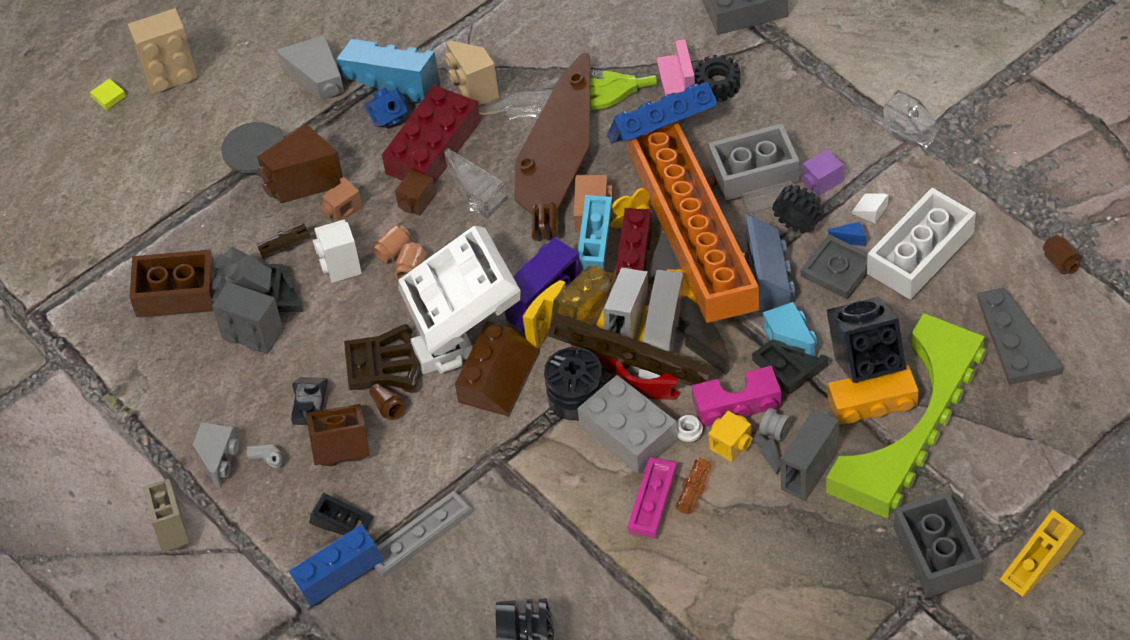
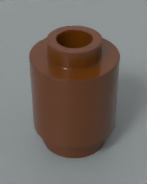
[1043,235,1082,275]

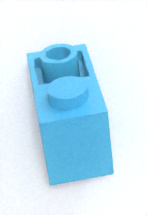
[763,302,818,356]

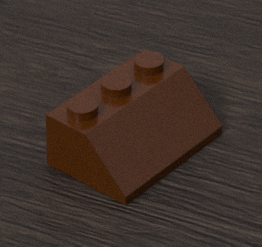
[455,321,539,417]

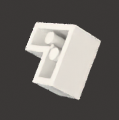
[312,219,362,283]

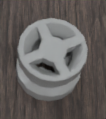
[759,408,792,442]

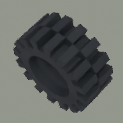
[695,55,740,102]
[772,185,824,233]

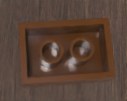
[130,249,216,317]

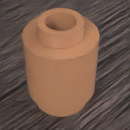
[372,225,411,263]
[394,243,427,280]

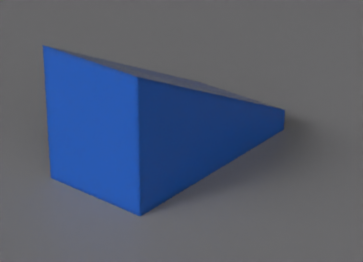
[828,221,866,247]

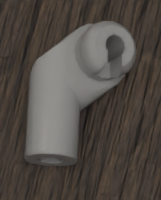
[247,444,285,468]

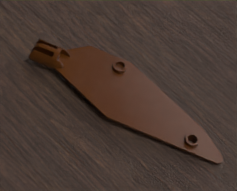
[514,53,590,241]

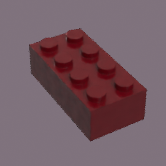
[382,85,481,184]

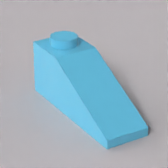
[578,195,612,280]

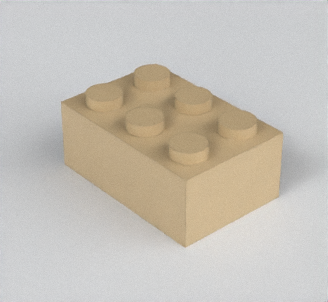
[128,8,198,94]

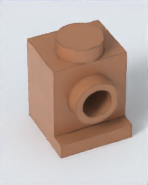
[320,177,363,222]

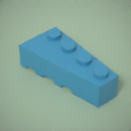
[336,39,440,103]

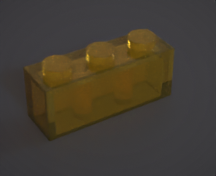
[550,266,613,325]

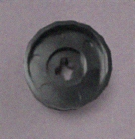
[544,347,604,421]
[495,598,554,640]

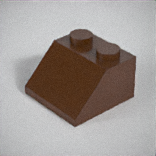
[306,404,370,466]

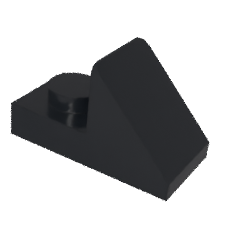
[291,377,328,425]

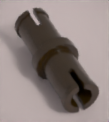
[256,223,311,259]

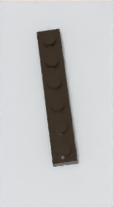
[548,312,711,386]

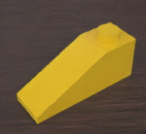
[1000,509,1084,598]

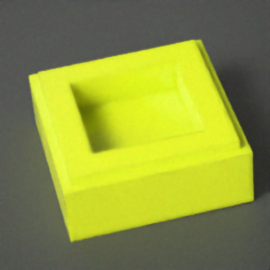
[90,79,126,110]

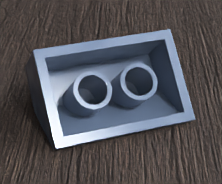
[746,216,795,312]

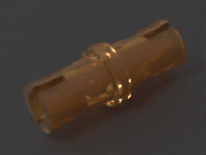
[675,458,712,514]

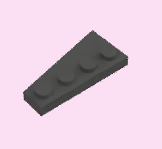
[977,287,1063,385]

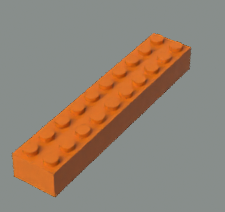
[627,122,759,323]

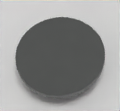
[221,122,284,173]

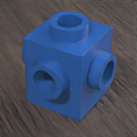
[364,88,408,127]

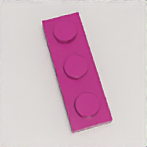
[627,457,677,539]

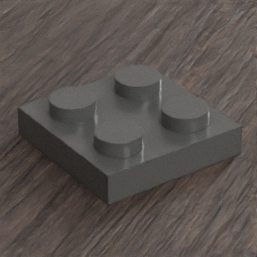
[801,234,868,299]

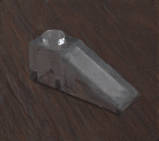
[444,148,508,219]

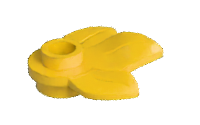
[610,188,652,228]

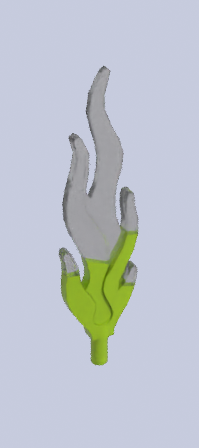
[479,71,657,120]

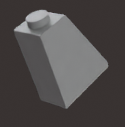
[277,35,344,100]
[604,268,648,340]

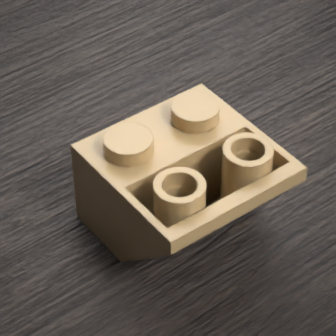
[445,41,499,106]

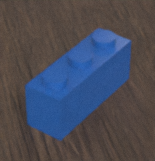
[288,524,384,607]

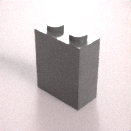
[780,409,839,501]

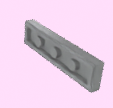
[373,491,472,579]

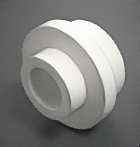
[677,415,703,442]

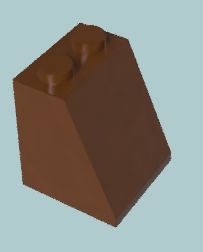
[257,124,343,203]

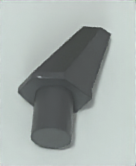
[753,434,781,475]

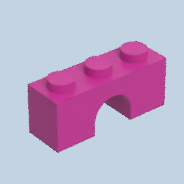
[691,366,781,427]

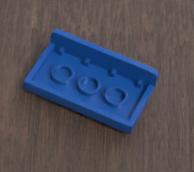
[607,82,717,144]

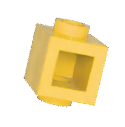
[708,411,753,462]

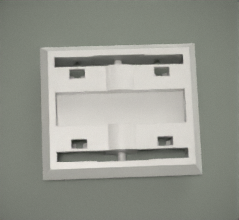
[398,226,520,355]

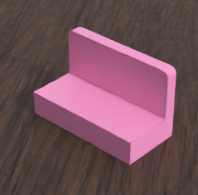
[657,39,695,96]

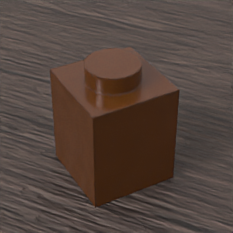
[395,170,436,216]

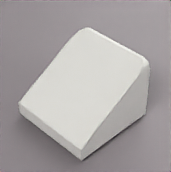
[852,194,888,224]

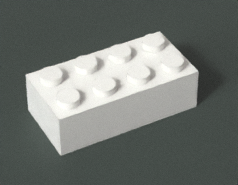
[867,188,976,300]

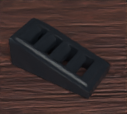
[309,493,374,536]

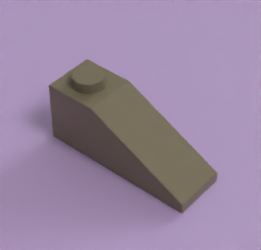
[143,478,189,552]

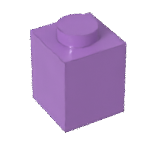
[802,149,844,196]

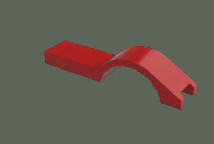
[571,345,680,400]

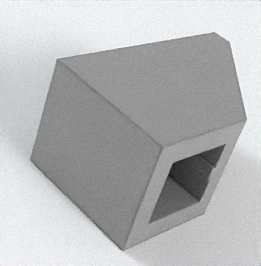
[193,422,239,488]

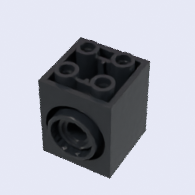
[826,297,906,383]

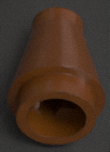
[369,383,405,420]

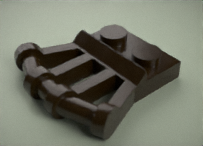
[344,324,421,393]

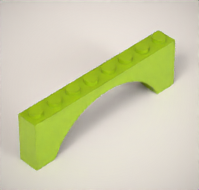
[826,313,987,519]

